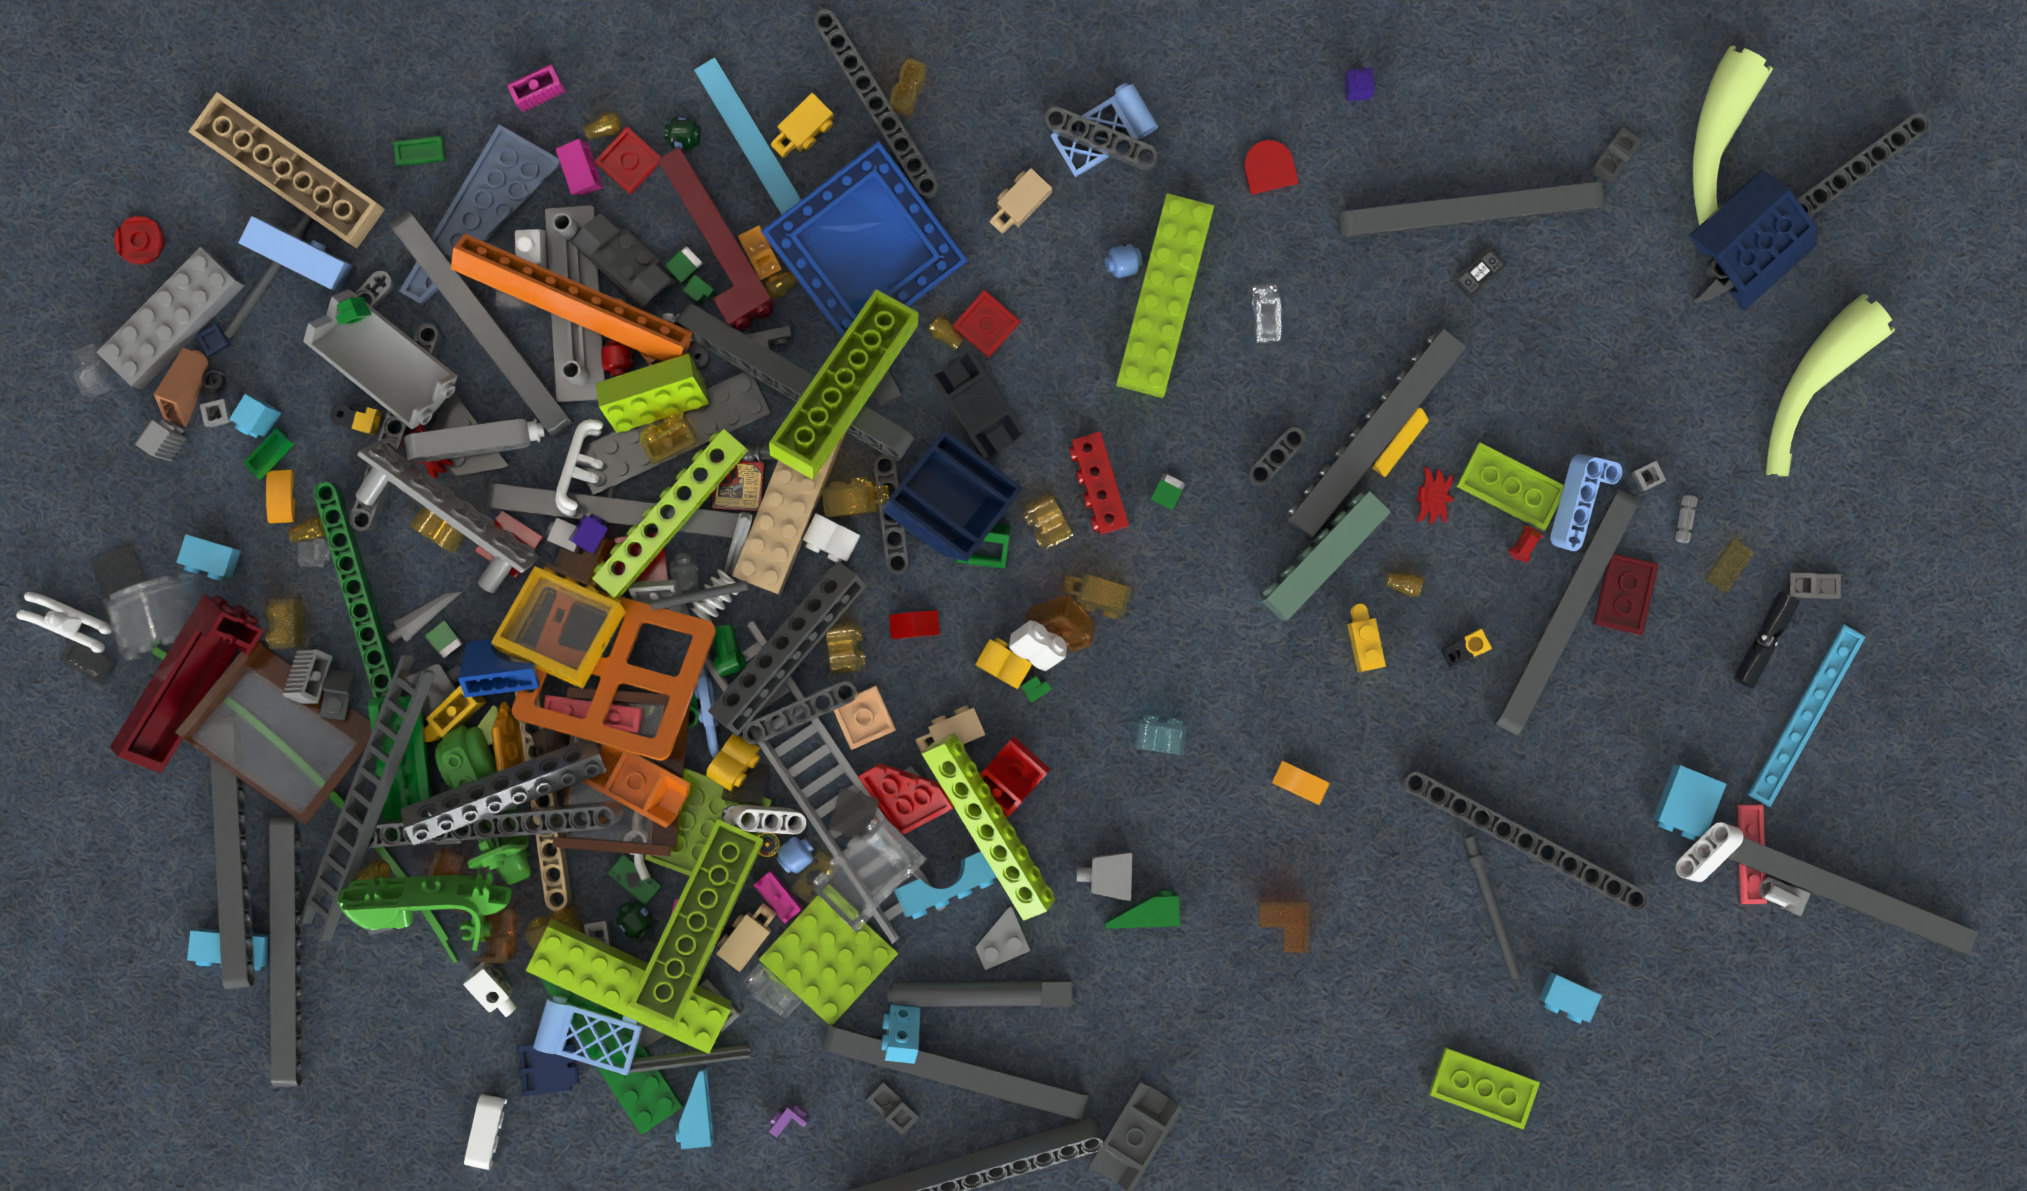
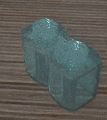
[1133,715,1188,755]

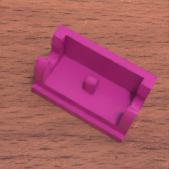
[556,139,604,196]
[753,869,804,923]

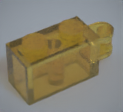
[821,477,889,518]
[1061,574,1132,620]

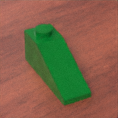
[1104,890,1180,929]

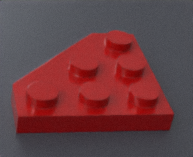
[858,763,954,837]

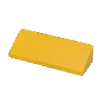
[1371,407,1429,477]

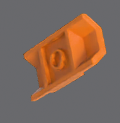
[581,744,691,828]

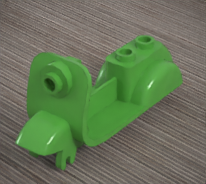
[435,725,531,885]
[337,871,512,951]

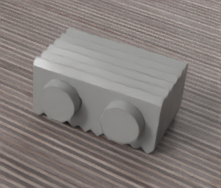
[135,419,187,461]
[282,649,333,704]

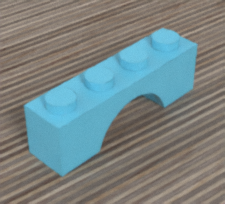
[894,851,996,919]

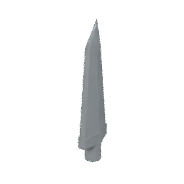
[387,592,462,643]

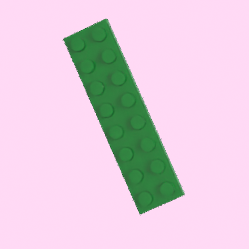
[539,977,683,1135]

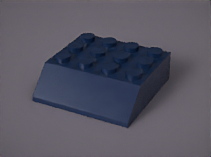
[883,430,1023,562]

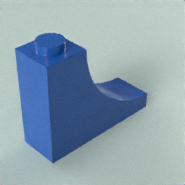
[458,639,540,698]

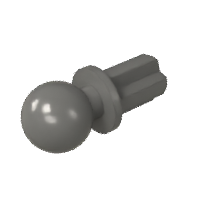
[741,443,777,463]

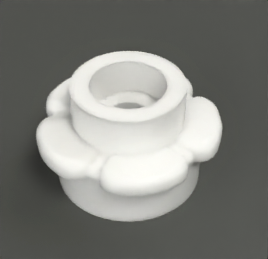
[527,418,545,442]

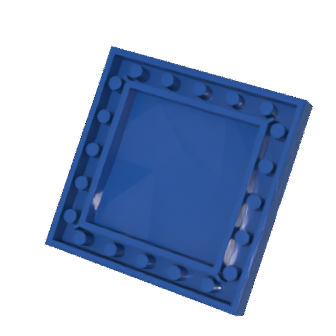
[760,141,968,338]

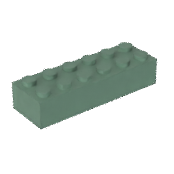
[1261,491,1391,621]

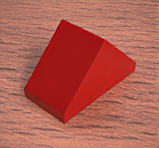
[889,610,940,640]

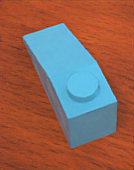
[676,1067,714,1149]

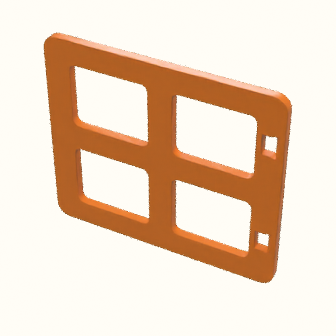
[512,587,716,760]

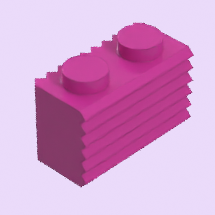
[507,64,566,112]

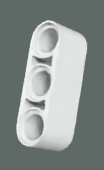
[730,805,806,834]
[1676,822,1743,882]
[464,1094,507,1170]

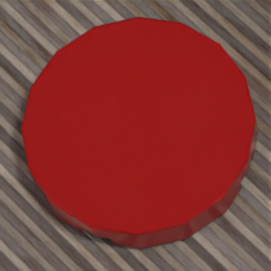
[114,216,165,265]

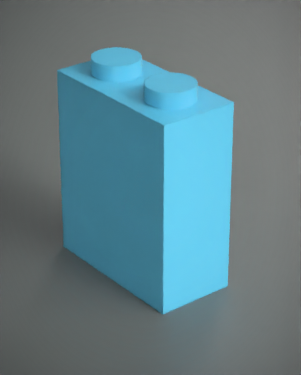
[1653,765,1726,841]

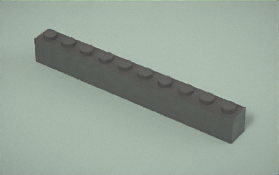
[1287,329,1467,538]

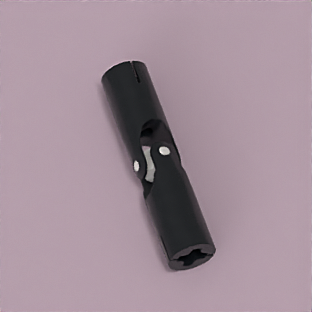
[1733,592,1800,689]

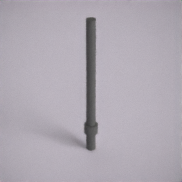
[223,213,313,339]
[1464,835,1521,979]

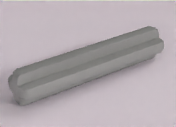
[724,512,752,575]

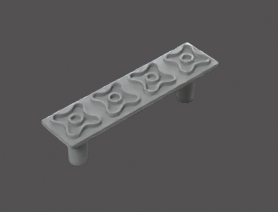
[545,206,605,403]
[355,441,540,593]

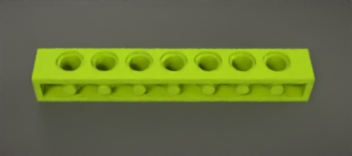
[592,428,749,599]
[922,733,1056,921]

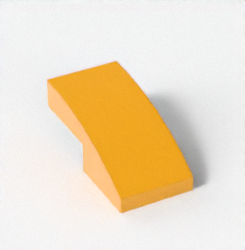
[738,225,782,280]
[266,470,295,524]
[1272,761,1330,805]

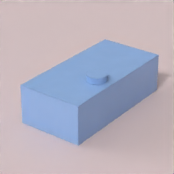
[239,216,354,291]

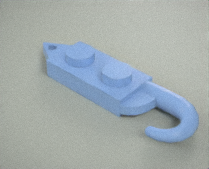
[694,664,721,759]

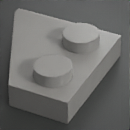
[628,579,690,616]
[975,906,1030,970]

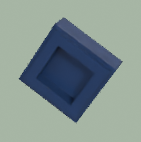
[195,323,230,357]

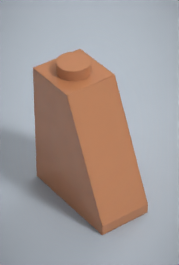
[154,348,210,427]

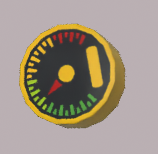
[759,833,780,857]

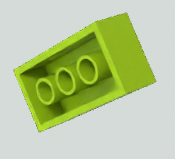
[595,353,709,433]

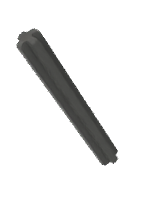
[629,1044,751,1073]

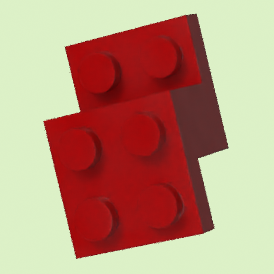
[978,736,1051,818]

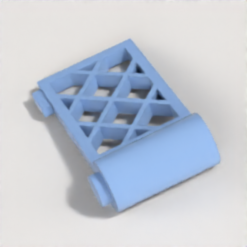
[1050,83,1158,177]
[533,995,642,1075]

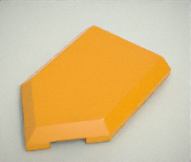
[491,702,525,772]

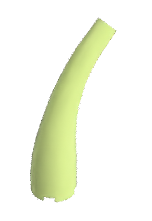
[1693,46,1773,226]
[1766,294,1895,476]

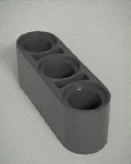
[1248,427,1306,487]

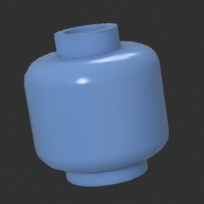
[1105,244,1143,278]
[776,837,814,873]

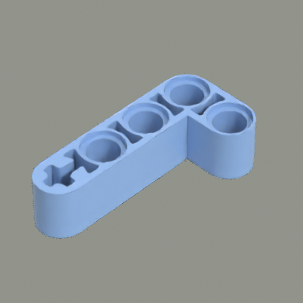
[1550,454,1622,551]

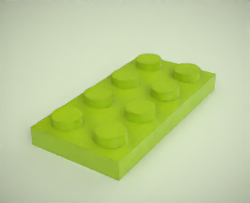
[1456,442,1564,531]
[1428,1047,1540,1130]

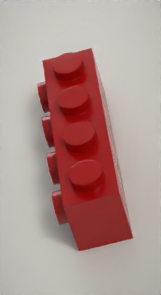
[1068,432,1129,535]

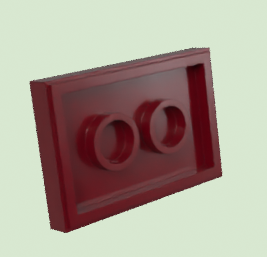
[1593,553,1659,635]

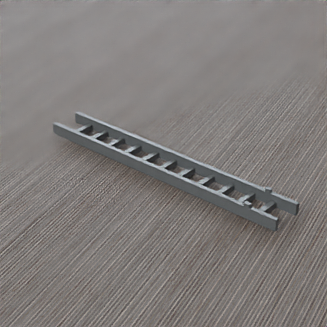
[299,655,435,941]

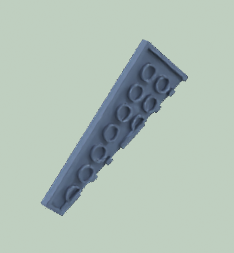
[399,124,561,305]

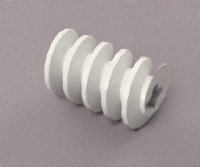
[691,569,738,622]

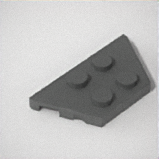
[430,391,510,477]

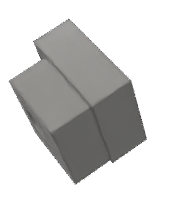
[200,399,231,427]
[1630,461,1666,492]
[584,920,612,945]

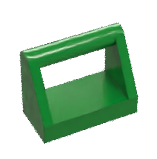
[957,523,1011,569]

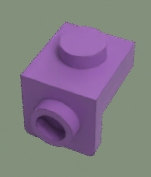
[769,1104,809,1138]

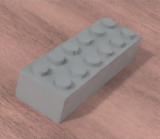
[96,247,245,390]

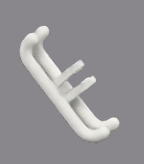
[555,419,603,516]
[16,592,112,653]

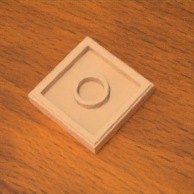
[834,685,896,750]

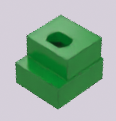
[683,275,716,305]
[336,297,371,325]
[1021,676,1052,703]

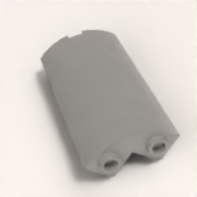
[303,289,458,429]

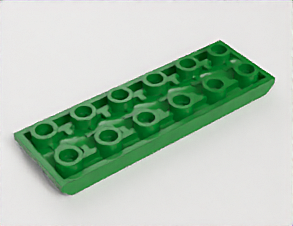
[368,696,432,837]

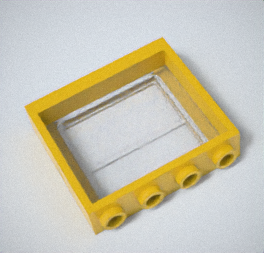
[491,566,626,689]

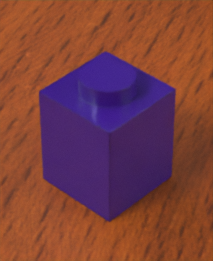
[1344,68,1375,101]
[568,514,608,554]

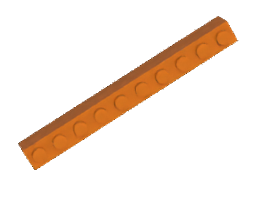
[451,233,693,361]

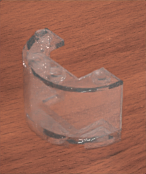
[103,572,206,662]
[813,817,927,932]

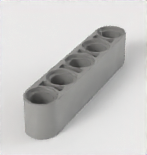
[404,419,531,463]

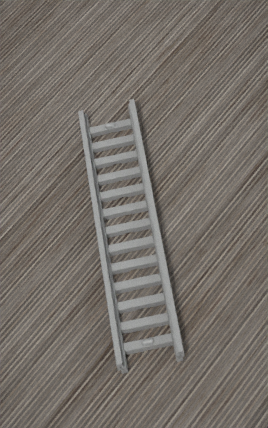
[704,621,946,943]

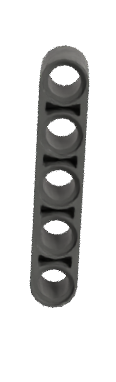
[1045,107,1158,171]
[874,454,909,575]
[743,681,858,744]

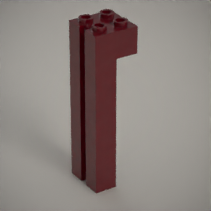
[658,147,776,332]
[110,594,264,773]

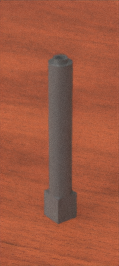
[888,979,1072,1007]

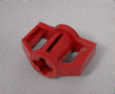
[1508,526,1543,563]

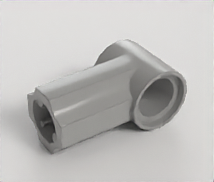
[1758,877,1810,917]

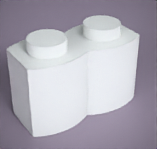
[802,514,860,563]
[1009,620,1067,671]

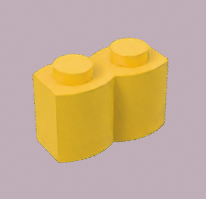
[975,637,1032,689]
[706,734,760,791]

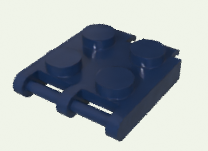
[516,1042,580,1096]

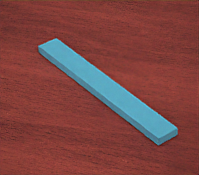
[694,57,801,215]
[1747,624,1866,807]

